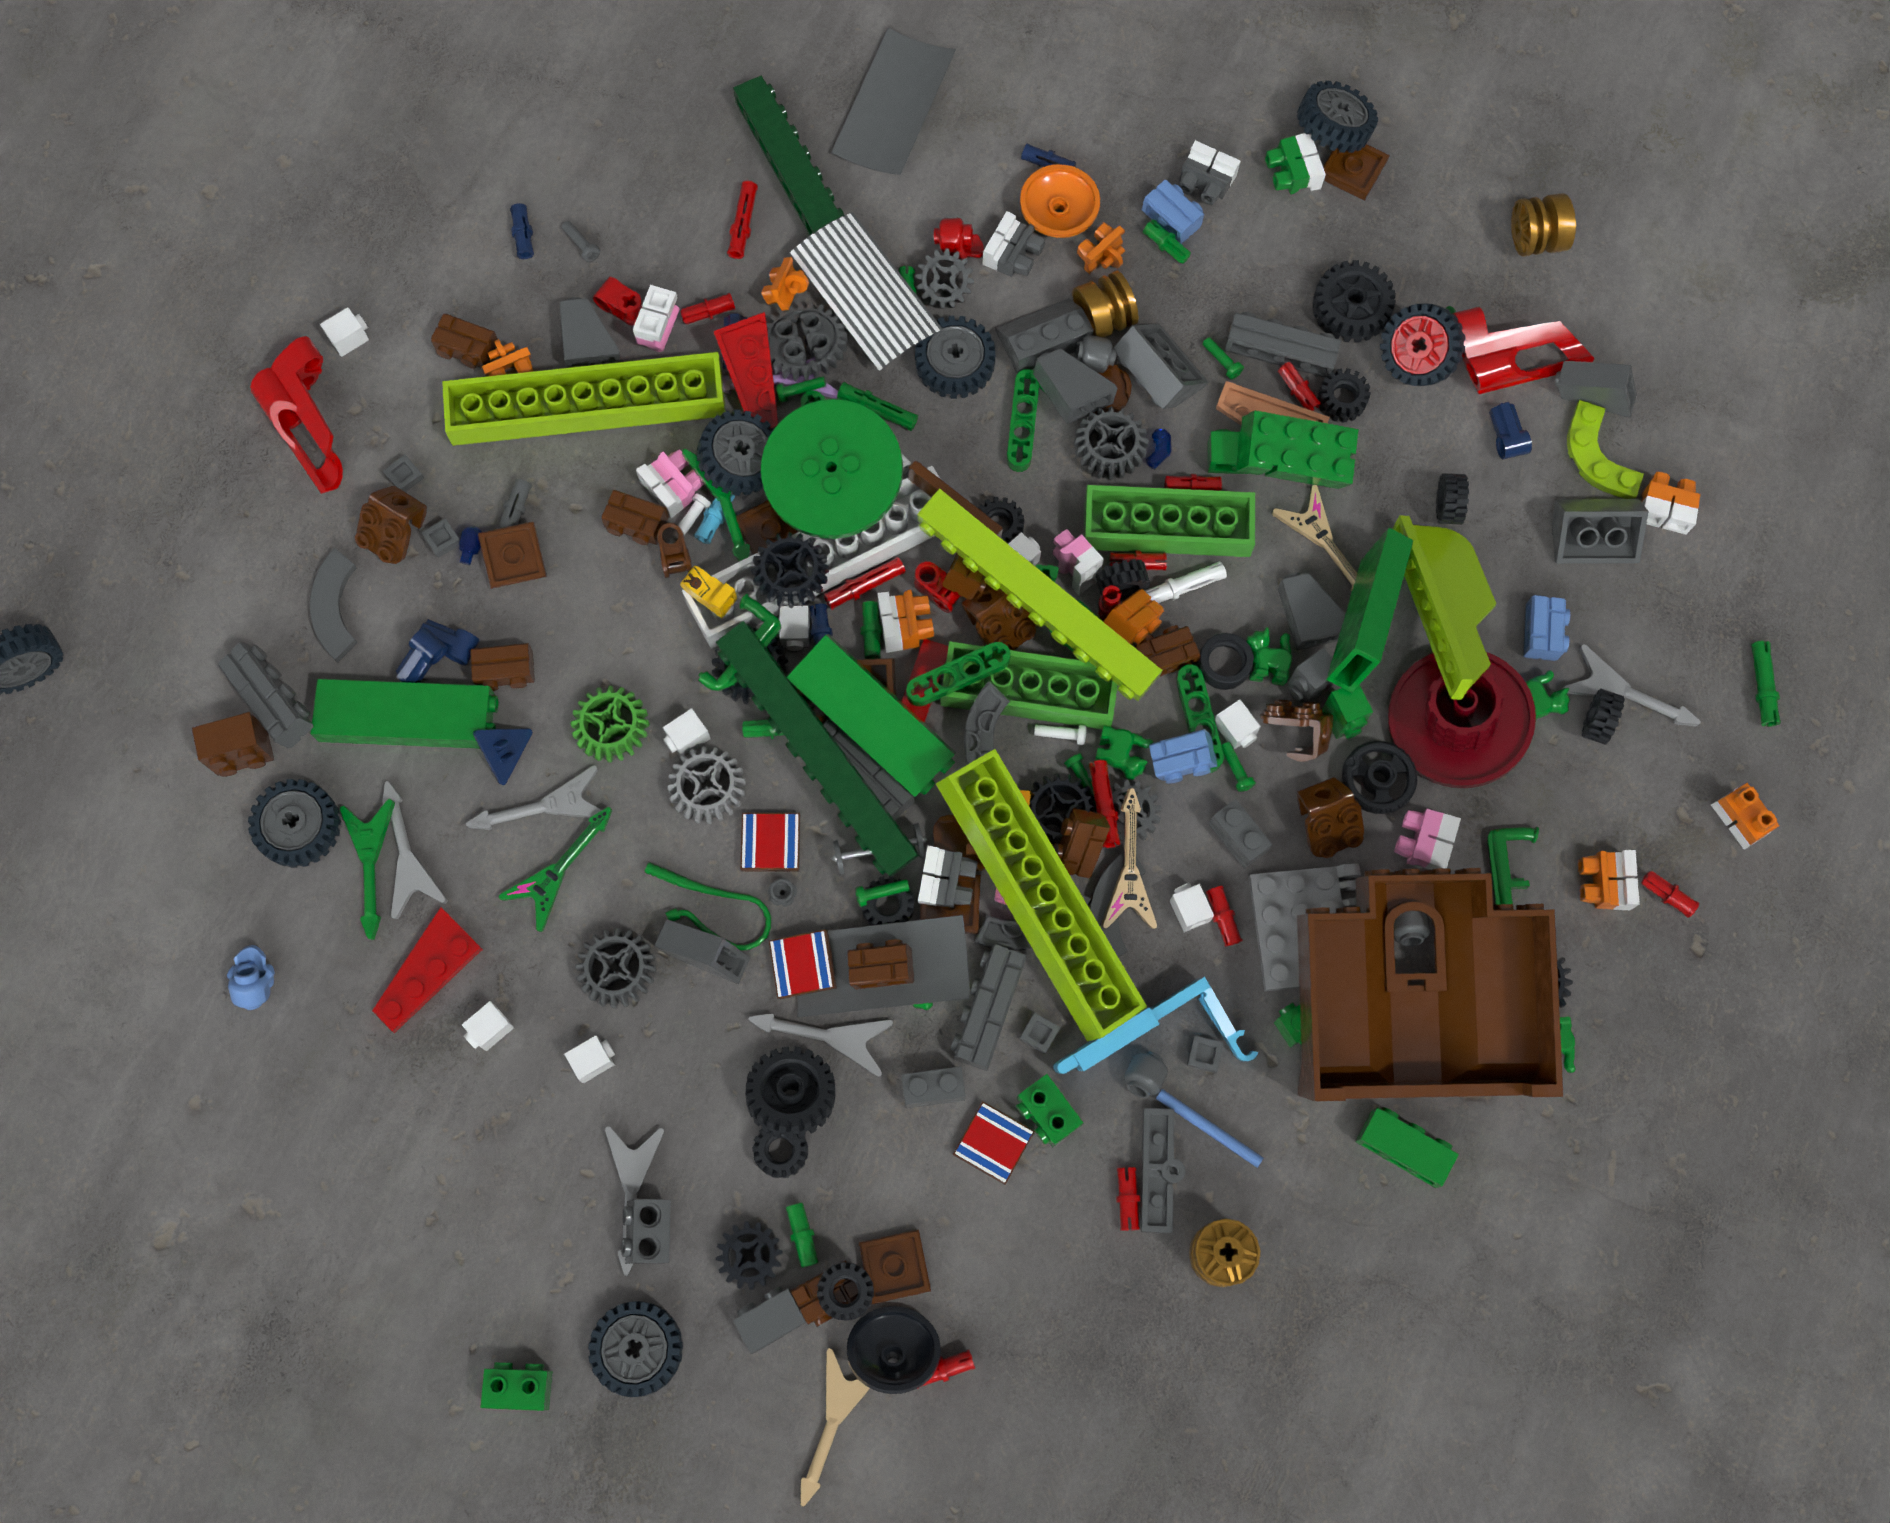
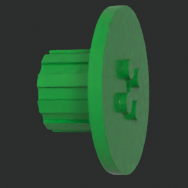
[761,399,903,539]

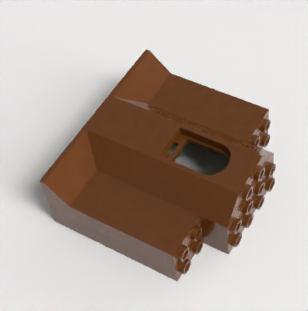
[1297,868,1563,1101]

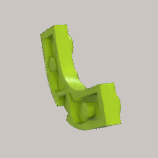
[1567,400,1644,499]

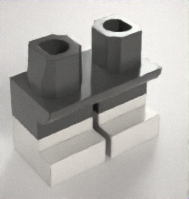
[1179,140,1241,206]
[983,211,1045,277]
[918,846,978,908]

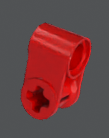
[592,276,643,326]
[914,561,961,613]

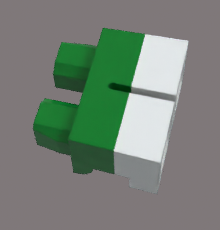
[1265,133,1326,195]

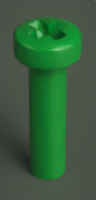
[1202,337,1244,380]
[776,376,826,403]
[1221,742,1256,792]
[1064,753,1096,804]
[855,879,909,907]

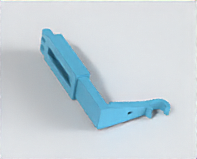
[1053,977,1258,1074]

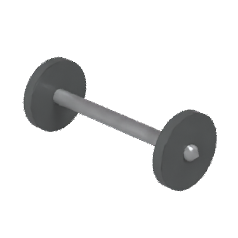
[831,823,927,875]

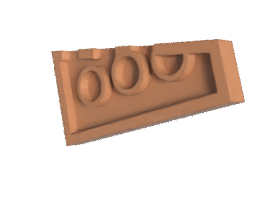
[1216,381,1330,425]

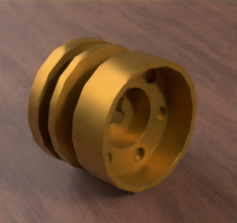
[1511,193,1576,257]
[1072,270,1139,337]
[1189,1219,1261,1287]

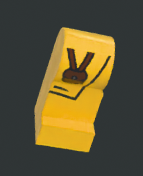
[680,566,737,619]

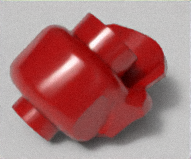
[934,217,984,260]

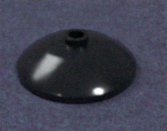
[847,1306,941,1394]

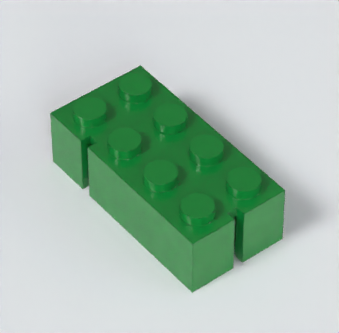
[1236,410,1359,489]

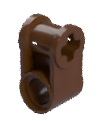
[658,523,692,578]

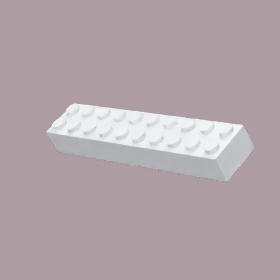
[682,466,940,649]

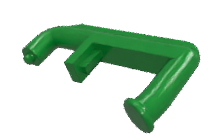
[698,593,781,691]
[1487,827,1539,905]

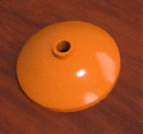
[1020,164,1100,238]

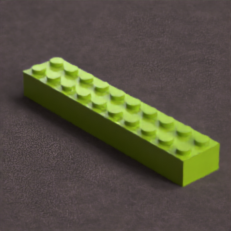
[442,352,726,446]
[936,749,1147,1041]

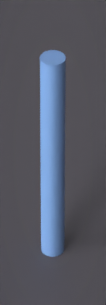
[1156,1089,1264,1168]

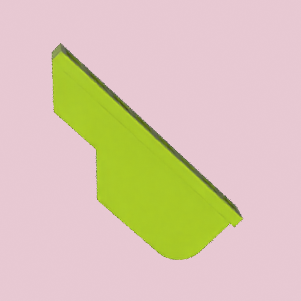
[1393,515,1496,700]

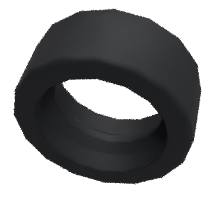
[1197,633,1254,690]

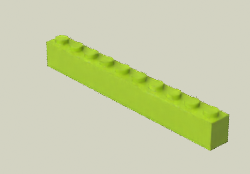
[917,488,1162,701]

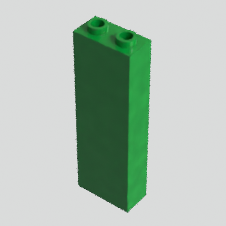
[1326,528,1414,693]
[786,634,956,797]
[310,679,499,749]

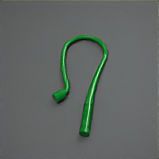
[645,862,771,951]

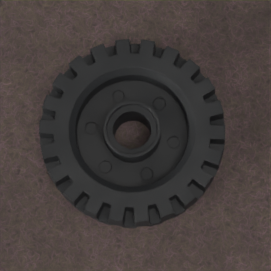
[1312,260,1396,343]
[745,1046,836,1139]

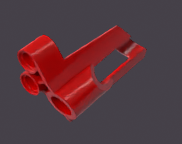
[1452,307,1595,394]
[250,336,343,494]

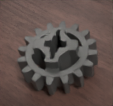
[916,249,974,309]
[1112,780,1162,843]

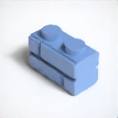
[1142,180,1204,244]
[1524,595,1570,661]
[1149,729,1218,784]

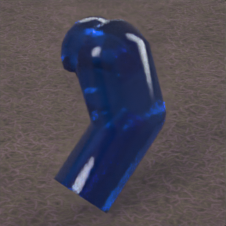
[1145,429,1172,470]

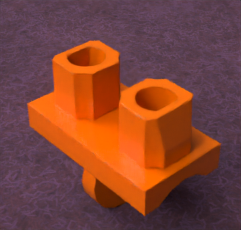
[1077,223,1125,274]
[761,257,809,311]
[482,339,533,377]

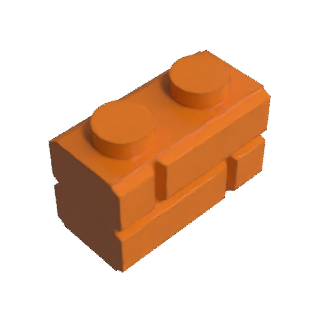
[1104,589,1164,645]

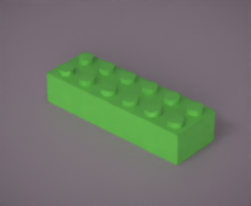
[1084,485,1255,557]
[941,641,1118,729]

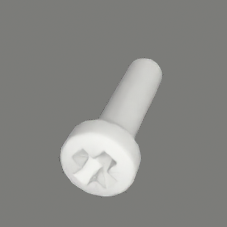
[672,493,711,540]
[1034,724,1086,745]

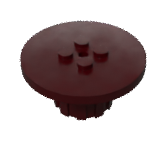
[1388,652,1536,788]

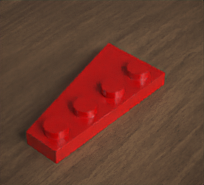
[713,312,779,430]
[372,907,483,1033]

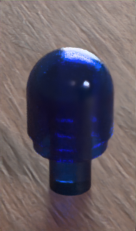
[458,526,482,565]

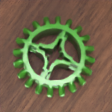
[571,685,650,763]

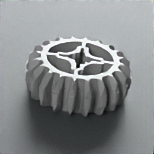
[667,746,746,824]

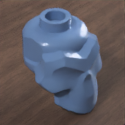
[227,945,275,1010]

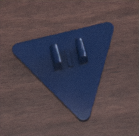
[473,729,533,785]

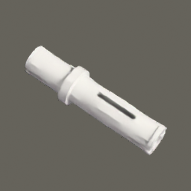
[1144,561,1227,603]

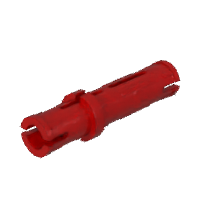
[727,181,758,259]
[823,557,906,610]
[1089,760,1121,848]

